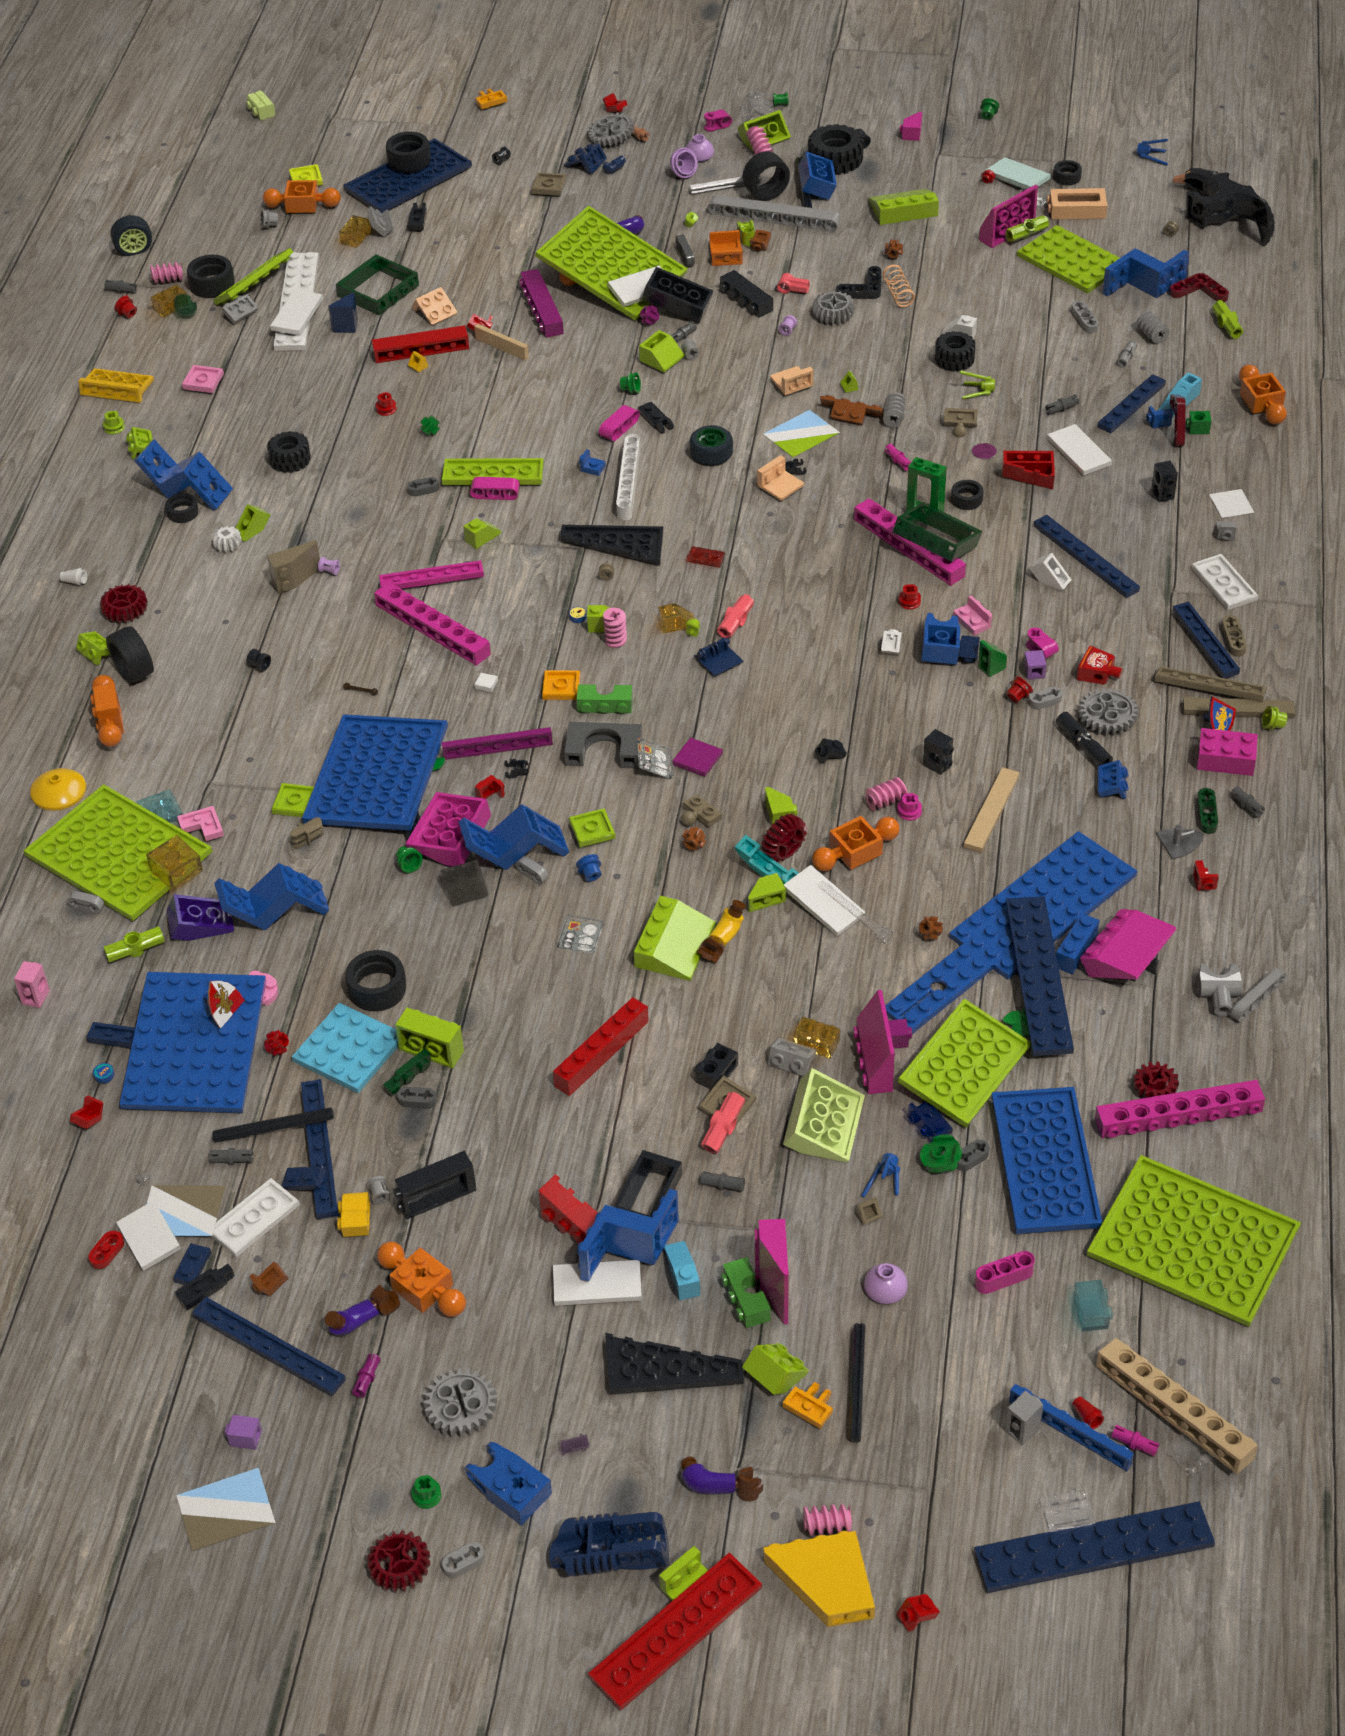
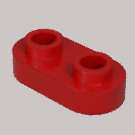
[88,1230,124,1269]

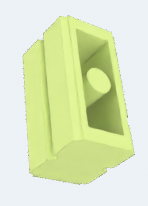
[246,90,275,120]

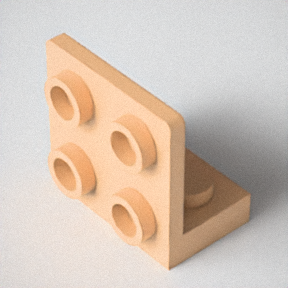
[412,287,457,326]
[770,366,813,395]
[757,455,804,501]

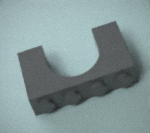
[564,722,643,769]

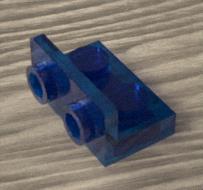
[907,1101,953,1143]

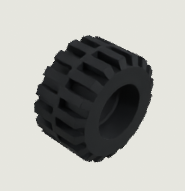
[935,331,976,371]
[267,431,311,473]

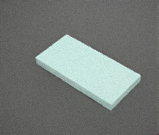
[986,157,1051,189]

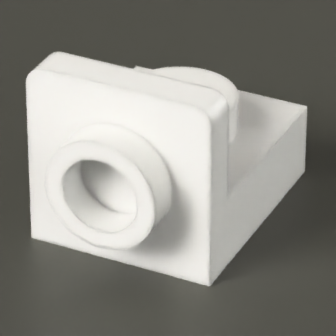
[881,629,902,655]

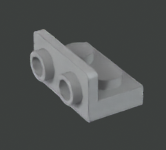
[366,206,395,237]
[221,294,259,324]
[768,1038,817,1076]

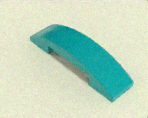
[734,835,799,885]

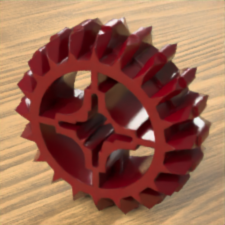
[100,583,148,624]
[761,813,807,862]
[367,1529,431,1593]

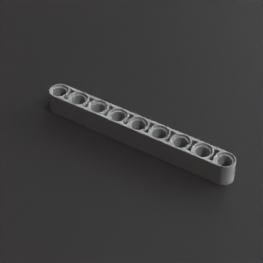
[708,195,841,232]

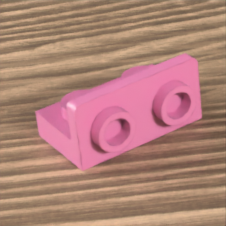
[953,596,992,635]

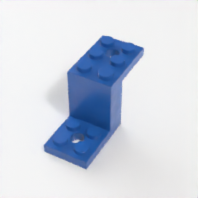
[1103,248,1189,298]
[134,439,233,510]
[459,804,569,870]
[214,863,329,930]
[577,1189,679,1282]

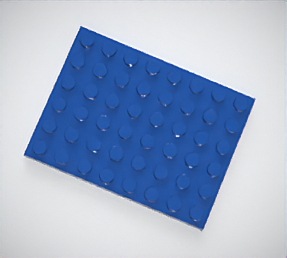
[302,714,448,831]
[120,972,266,1113]

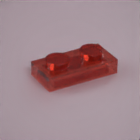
[687,546,725,568]

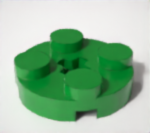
[920,1134,962,1173]

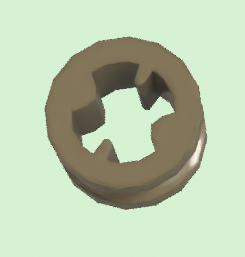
[1163,221,1179,237]
[598,563,614,580]

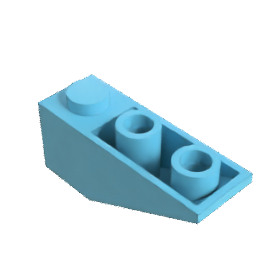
[1159,372,1202,417]

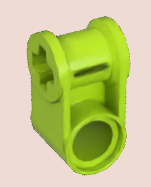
[737,220,755,246]

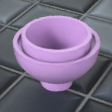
[685,134,714,162]
[670,148,698,178]
[864,1263,908,1304]

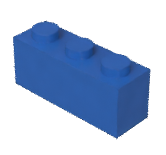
[1056,913,1100,975]

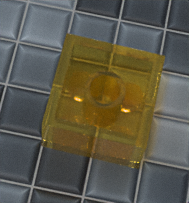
[146,835,203,890]

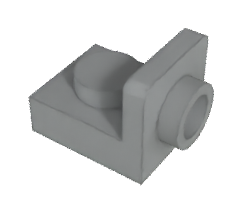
[1216,521,1237,540]

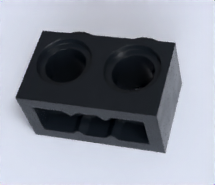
[1151,460,1178,502]
[694,1042,738,1090]

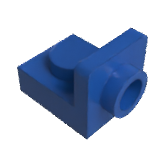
[579,449,606,476]

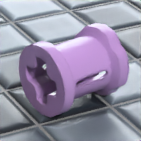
[779,315,797,336]
[318,557,340,575]

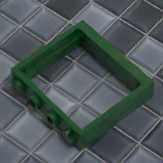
[336,254,419,315]
[892,502,982,562]

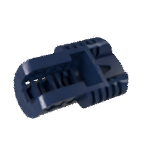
[549,1512,669,1577]

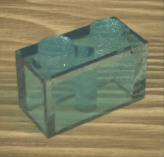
[1073,1280,1113,1332]

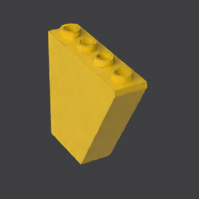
[763,1531,875,1627]

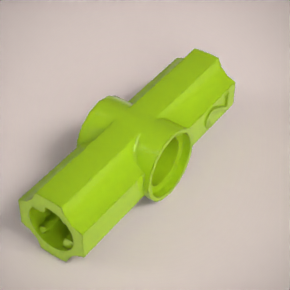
[1005,215,1049,243]
[1212,300,1244,339]
[103,927,165,962]

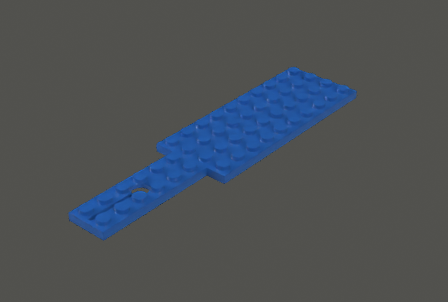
[885,831,1137,1034]

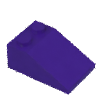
[167,894,234,941]

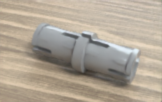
[1117,340,1137,367]

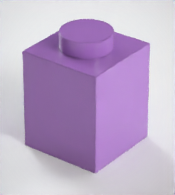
[1024,650,1046,680]
[225,1415,262,1450]

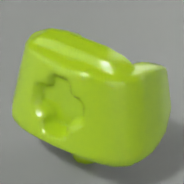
[684,212,699,227]
[686,619,700,637]

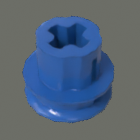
[576,854,602,882]

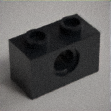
[923,729,954,775]

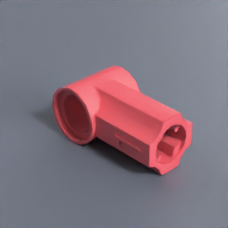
[777,273,810,294]

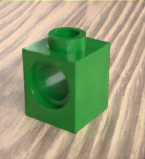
[1186,411,1212,435]

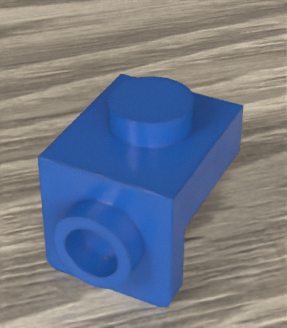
[1146,406,1173,429]

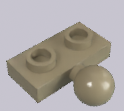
[944,408,978,437]
[681,794,722,827]

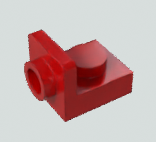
[1192,860,1219,891]

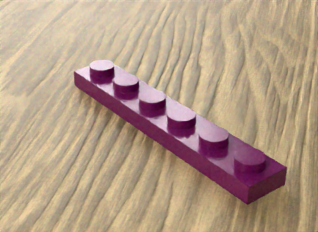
[442,727,553,760]

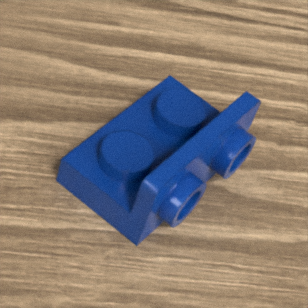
[1098,760,1129,799]

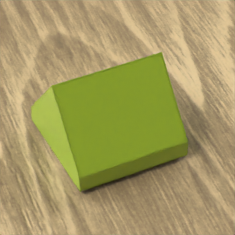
[840,371,859,393]

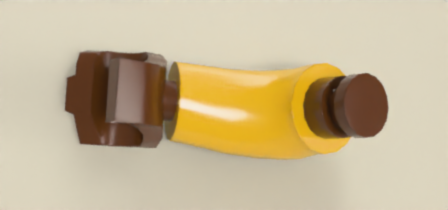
[697,900,746,963]

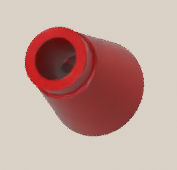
[1072,1396,1104,1429]

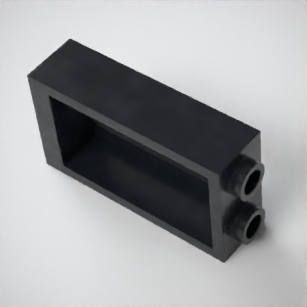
[393,1150,477,1220]
[614,1150,682,1217]

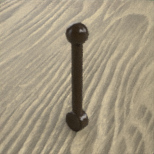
[343,683,378,695]

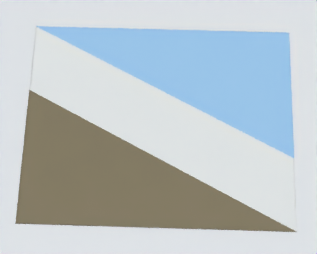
[147,1185,226,1236]
[176,1468,275,1551]

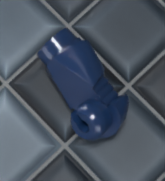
[603,155,626,174]

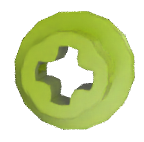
[103,410,125,434]
[1261,706,1287,730]

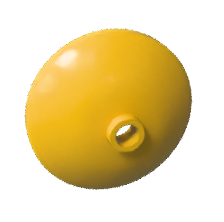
[30,768,86,811]

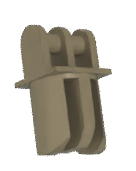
[290,817,324,849]

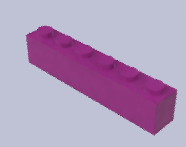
[519,269,564,338]

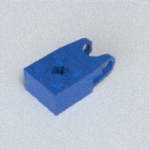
[921,613,960,665]
[464,1442,552,1526]

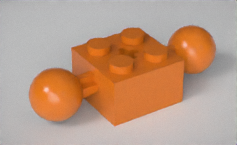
[263,180,341,213]
[1238,364,1287,424]
[90,675,124,747]
[812,816,900,872]
[377,1241,466,1317]

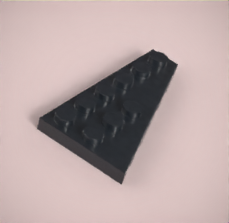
[560,524,664,565]
[605,1333,744,1395]

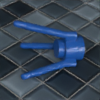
[1137,139,1168,166]
[861,1153,900,1197]

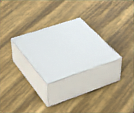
[474,673,498,693]

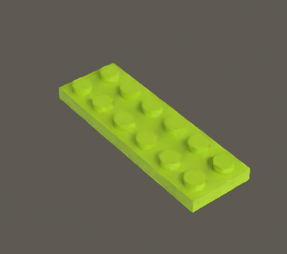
[213,248,294,305]
[442,458,544,485]

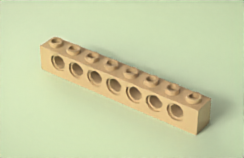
[1096,1338,1258,1474]

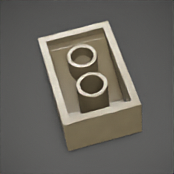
[267,540,320,594]

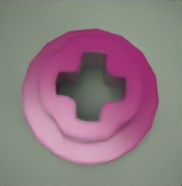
[897,793,922,821]

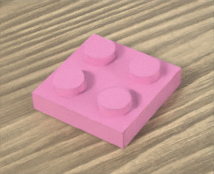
[182,365,224,393]

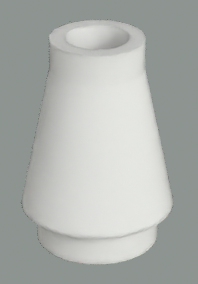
[60,568,87,585]

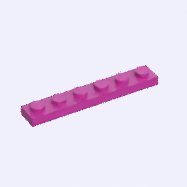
[379,560,484,589]

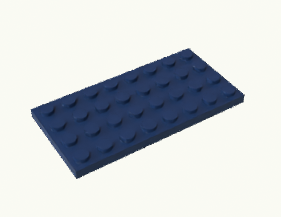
[343,138,472,213]

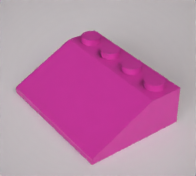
[979,185,1038,248]
[406,792,491,868]
[1080,909,1177,980]
[853,990,895,1094]
[754,1219,789,1324]

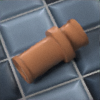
[630,125,650,141]

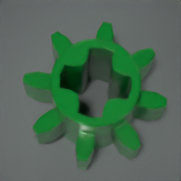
[420,415,440,436]

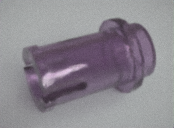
[560,1433,590,1455]

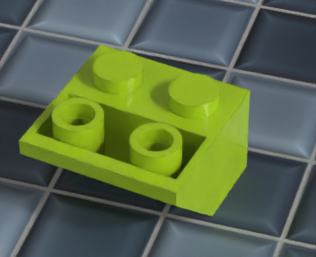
[639,330,684,373]
[742,1343,809,1395]

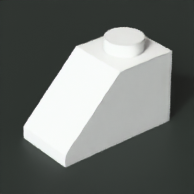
[941,315,977,339]
[1029,553,1072,590]

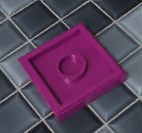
[673,737,723,777]

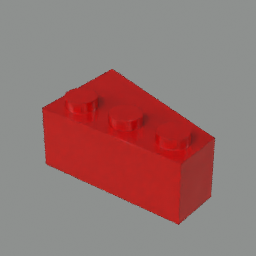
[538,1174,598,1243]

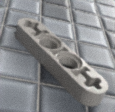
[1231,968,1286,1022]

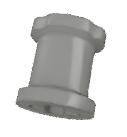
[681,339,699,360]
[367,1176,390,1204]

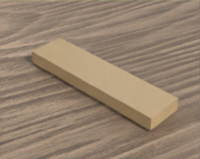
[475,324,529,361]

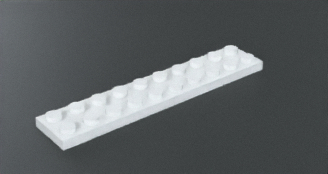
[274,252,319,351]

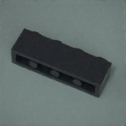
[719,270,773,318]

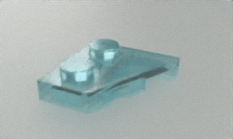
[136,789,183,823]

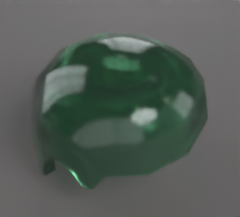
[173,294,197,317]

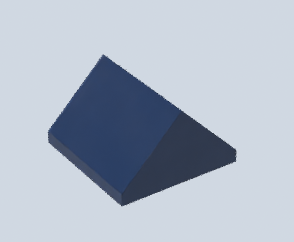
[328,292,358,333]

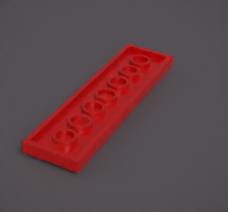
[588,1552,762,1711]

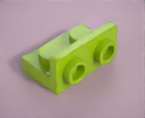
[126,427,153,459]
[76,631,110,665]
[659,1546,708,1601]

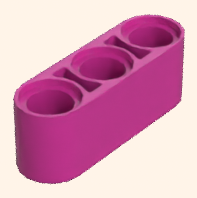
[599,405,640,441]
[470,477,520,500]
[975,1251,1035,1294]

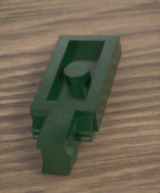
[383,1049,431,1096]

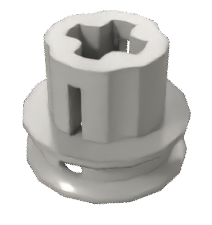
[260,209,278,229]

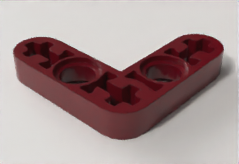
[1169,273,1229,302]
[1169,394,1186,446]

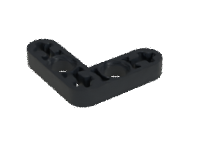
[836,266,881,299]

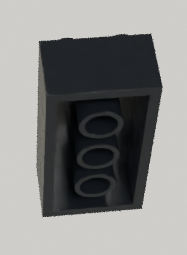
[642,267,714,323]

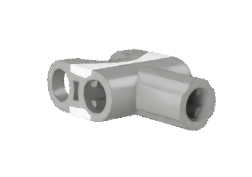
[1198,963,1242,1017]

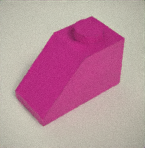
[900,112,922,141]

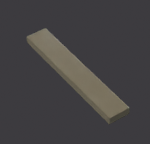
[1155,666,1267,702]
[1183,697,1295,718]

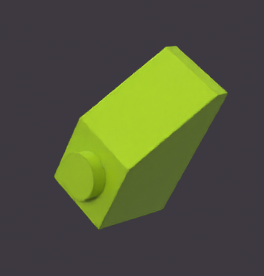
[235,504,271,541]
[463,518,502,549]
[587,605,609,633]
[765,787,798,824]
[748,873,786,912]

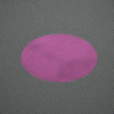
[972,443,997,459]

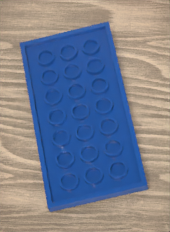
[991,1087,1102,1234]

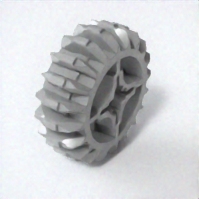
[812,291,855,325]

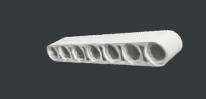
[616,434,640,521]

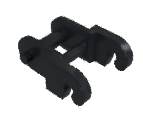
[785,458,807,476]
[504,759,529,779]

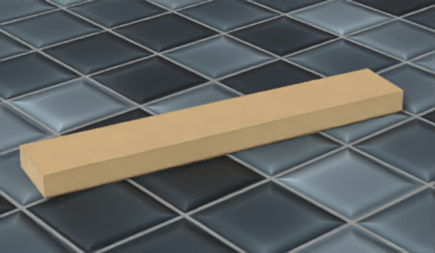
[964,767,1020,853]

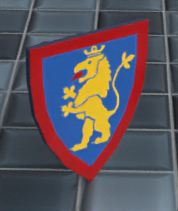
[1203,696,1236,731]

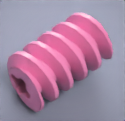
[746,126,773,155]
[150,261,183,284]
[603,608,627,648]
[865,777,908,811]
[803,1503,852,1536]

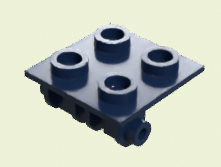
[694,637,744,677]

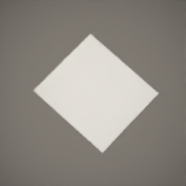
[1209,489,1254,518]

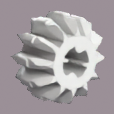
[212,526,242,553]

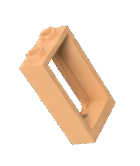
[1047,188,1107,219]

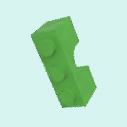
[577,684,633,713]
[720,1257,771,1328]

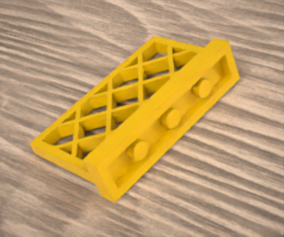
[78,368,154,403]

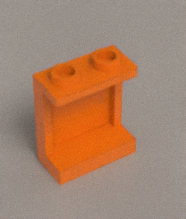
[709,230,743,266]

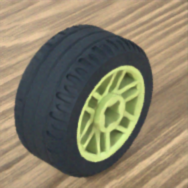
[110,215,152,256]

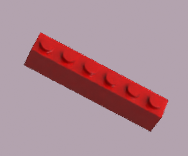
[372,325,469,363]
[553,997,649,1097]

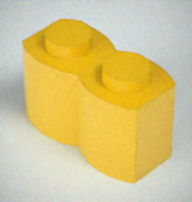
[337,1192,370,1237]

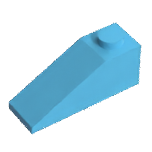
[664,1241,700,1300]

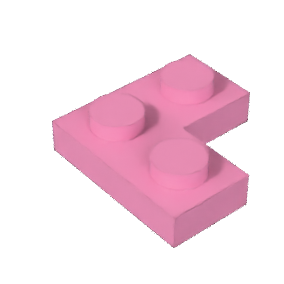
[177,806,224,841]

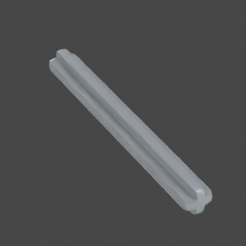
[689,175,761,194]

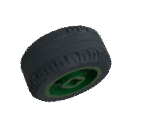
[690,425,733,466]

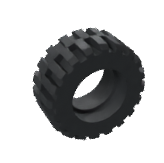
[808,124,864,175]

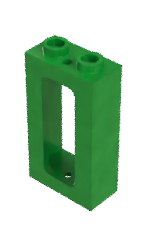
[906,457,947,513]

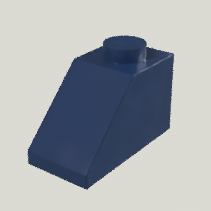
[959,635,981,662]

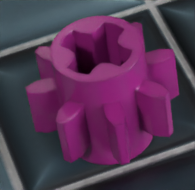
[640,305,659,325]

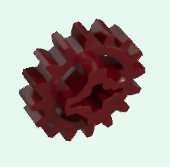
[1133,1061,1179,1098]

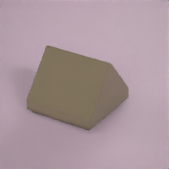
[855,1197,882,1225]

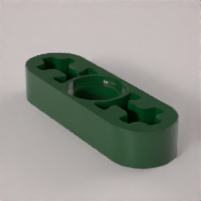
[1197,788,1218,834]

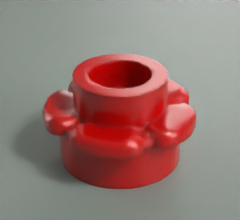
[981,169,995,183]

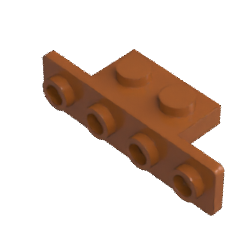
[820,395,884,425]

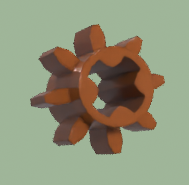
[885,239,903,259]
[682,827,706,850]
[919,916,943,940]

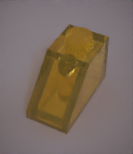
[658,603,695,634]

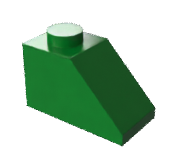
[978,640,1007,677]

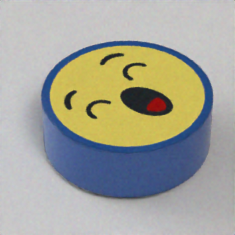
[569,607,587,623]

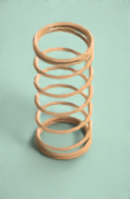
[883,265,915,307]

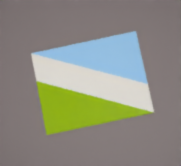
[763,410,840,457]

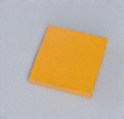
[542,670,580,700]

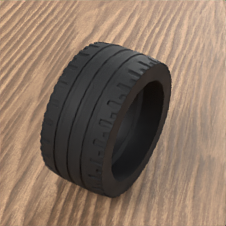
[386,131,431,173]
[742,151,790,201]
[187,254,235,299]
[106,626,154,683]
[345,950,406,1012]

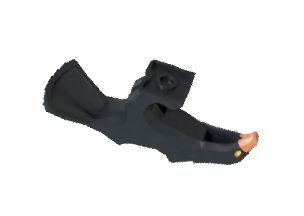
[1173,168,1275,246]

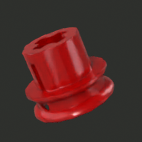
[114,295,137,318]
[375,392,397,416]
[898,584,921,610]
[1006,676,1033,703]

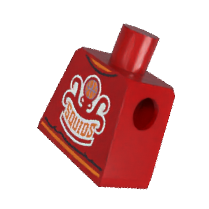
[1077,645,1123,685]

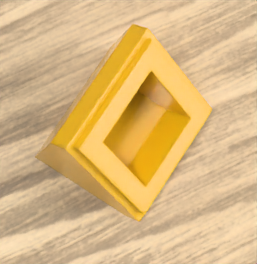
[407,351,428,372]

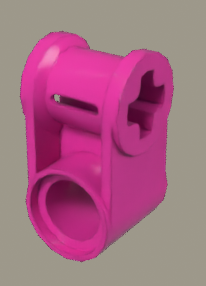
[704,109,732,132]
[1026,627,1059,659]

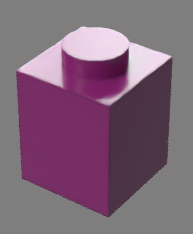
[888,1019,912,1049]

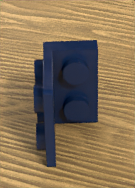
[564,143,607,174]

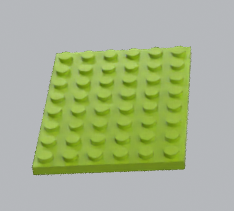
[535,206,688,320]
[23,784,213,921]
[1087,1155,1301,1327]

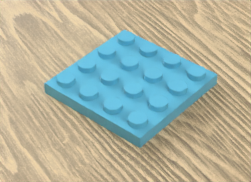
[292,1003,399,1094]

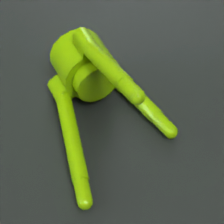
[959,371,995,399]

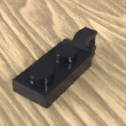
[174,1264,235,1310]

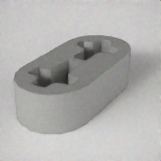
[1029,687,1063,709]
[516,856,549,884]
[67,891,104,914]
[442,1542,485,1578]

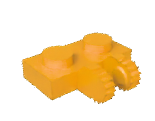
[475,88,508,109]
[783,1382,833,1429]

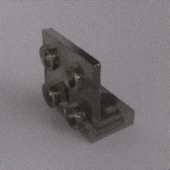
[439,859,489,907]

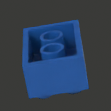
[798,152,837,200]

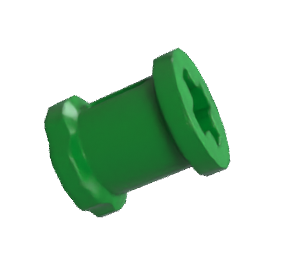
[772,92,789,107]

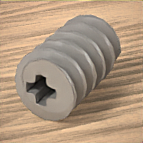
[1137,311,1170,344]
[883,393,905,428]

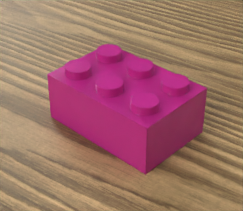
[1197,728,1258,776]

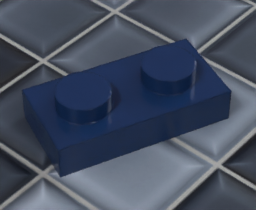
[282,1166,326,1190]
[173,1243,211,1285]

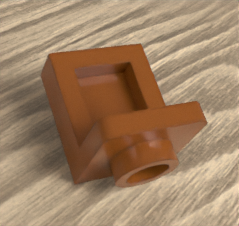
[750,229,771,251]
[249,1262,289,1296]

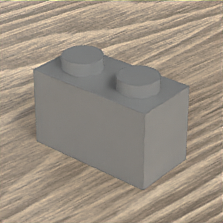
[1005,1391,1043,1446]

